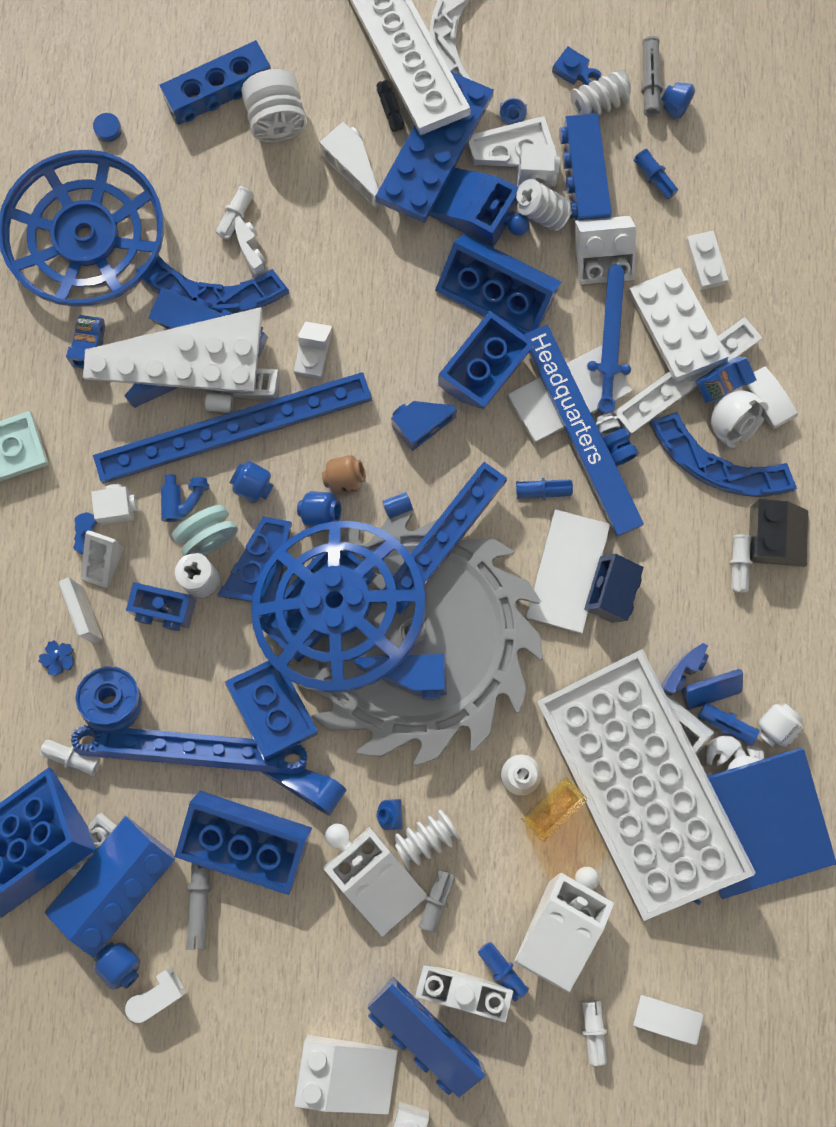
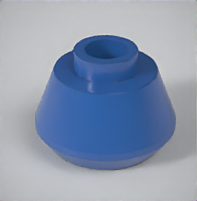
[661,82,696,119]

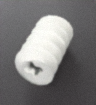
[570,69,631,116]
[516,179,572,231]
[175,553,220,598]
[395,810,461,871]

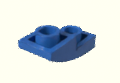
[661,643,709,696]

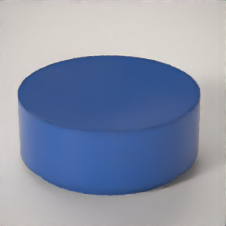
[93,113,122,142]

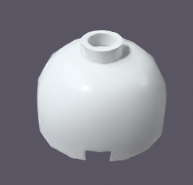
[711,390,769,448]

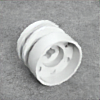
[241,69,307,143]

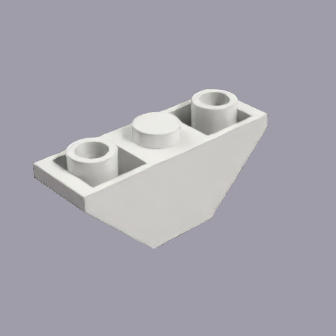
[415,965,513,1023]

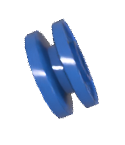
[75,666,143,734]

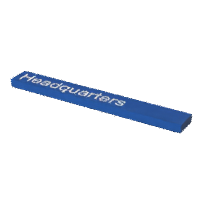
[523,324,644,537]

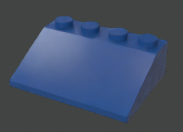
[0,767,96,918]

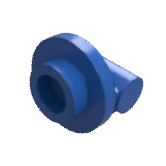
[499,98,527,125]
[377,799,402,830]

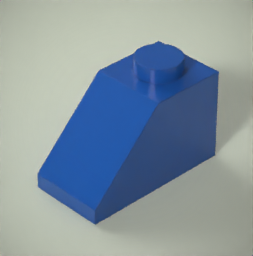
[391,401,457,451]

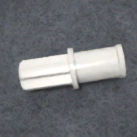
[216,186,254,239]
[729,534,753,593]
[40,740,101,776]
[581,1000,607,1066]

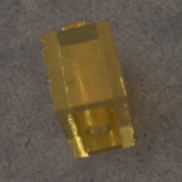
[521,777,588,842]

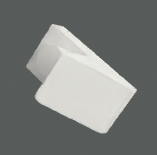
[294,322,333,380]

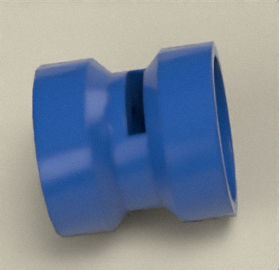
[603,428,639,466]

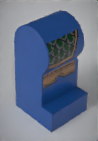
[66,315,105,369]
[695,357,757,402]

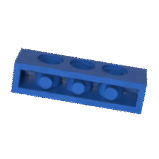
[159,40,271,125]

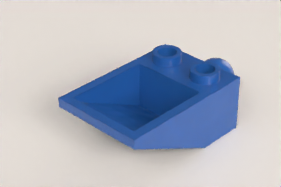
[429,168,530,248]

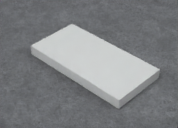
[507,345,632,444]
[526,509,610,634]

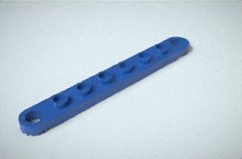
[71,725,307,774]

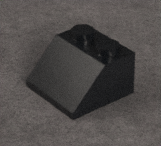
[749,499,808,567]

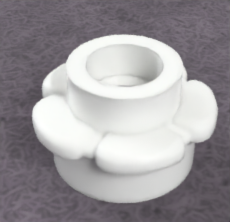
[596,413,621,437]

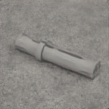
[641,36,663,117]
[186,863,211,950]

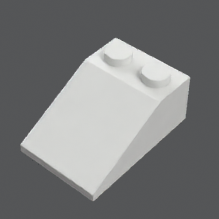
[294,1035,398,1114]

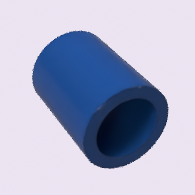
[382,492,413,519]

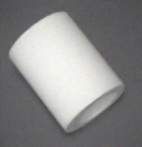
[205,391,234,413]

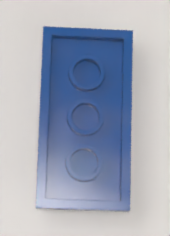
[260,551,377,662]

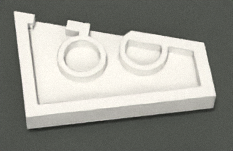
[467,116,557,167]

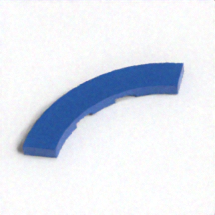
[136,255,289,313]
[650,412,797,497]

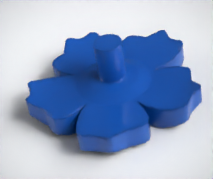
[38,640,74,676]

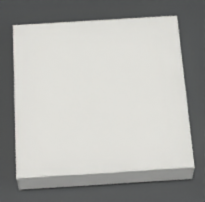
[59,577,103,644]

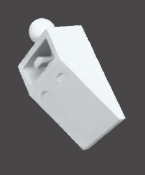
[324,824,428,937]
[514,867,614,993]

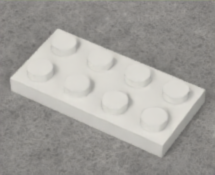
[629,268,729,382]

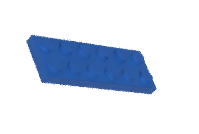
[375,71,494,223]

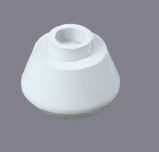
[501,755,542,795]

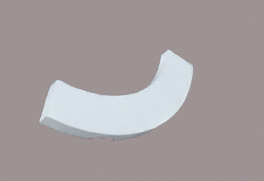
[430,0,472,80]

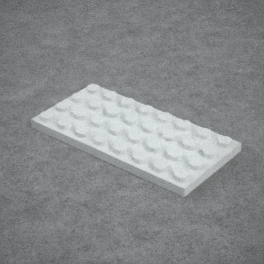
[537,649,756,921]

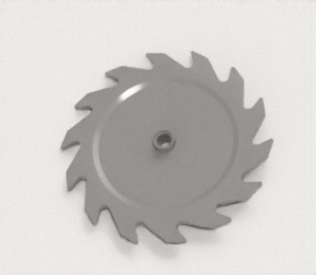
[288,509,543,766]

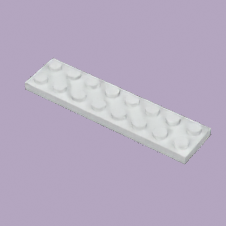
[350,0,471,135]

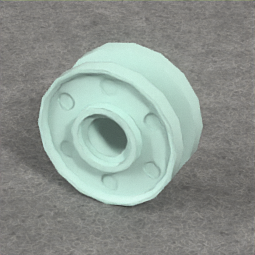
[172,505,238,556]

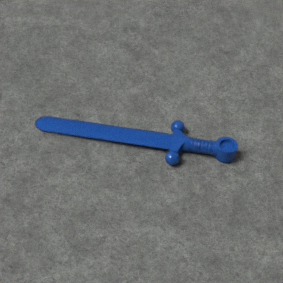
[587,264,631,415]

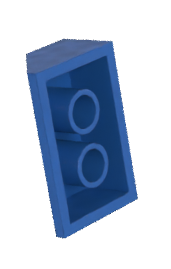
[438,311,535,409]

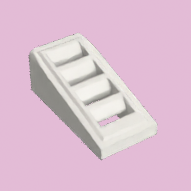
[221,368,280,401]

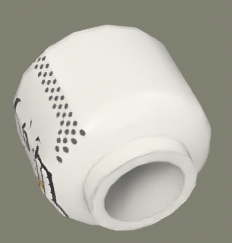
[758,703,804,747]

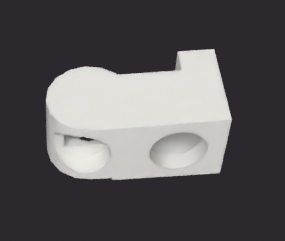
[125,966,187,1023]

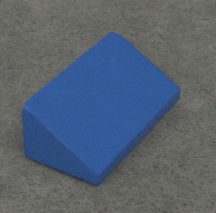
[681,669,743,710]

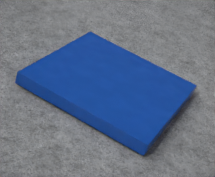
[707,748,836,899]

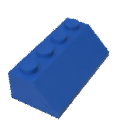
[435,233,562,334]
[174,791,312,895]
[45,815,175,958]
[367,976,486,1098]

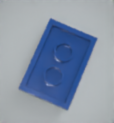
[225,656,318,761]

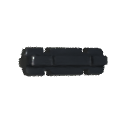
[376,80,404,132]

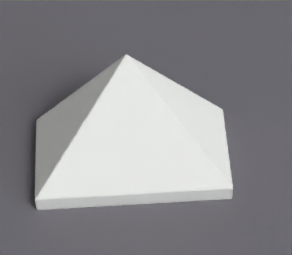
[80,530,124,588]

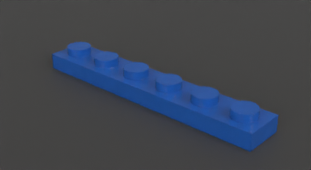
[382,462,507,616]

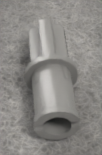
[418,870,455,933]

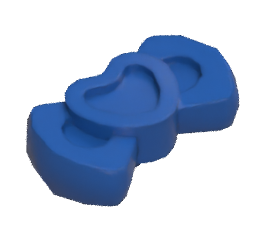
[73,512,98,554]

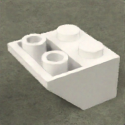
[575,216,636,285]

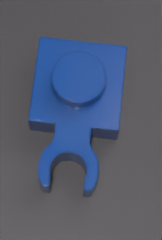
[552,46,602,85]

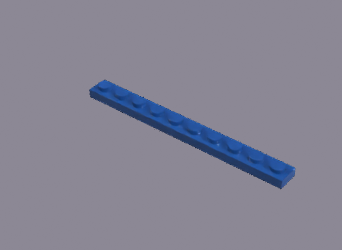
[93,372,372,484]

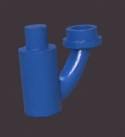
[161,474,210,522]

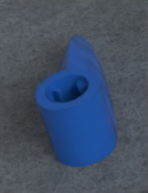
[262,769,347,815]

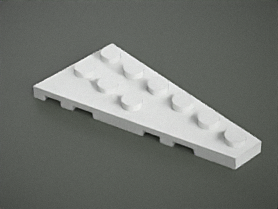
[83,307,262,393]

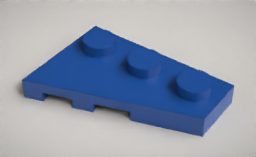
[217,516,292,604]

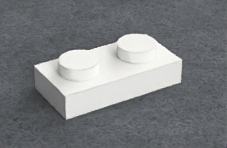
[685,230,729,290]

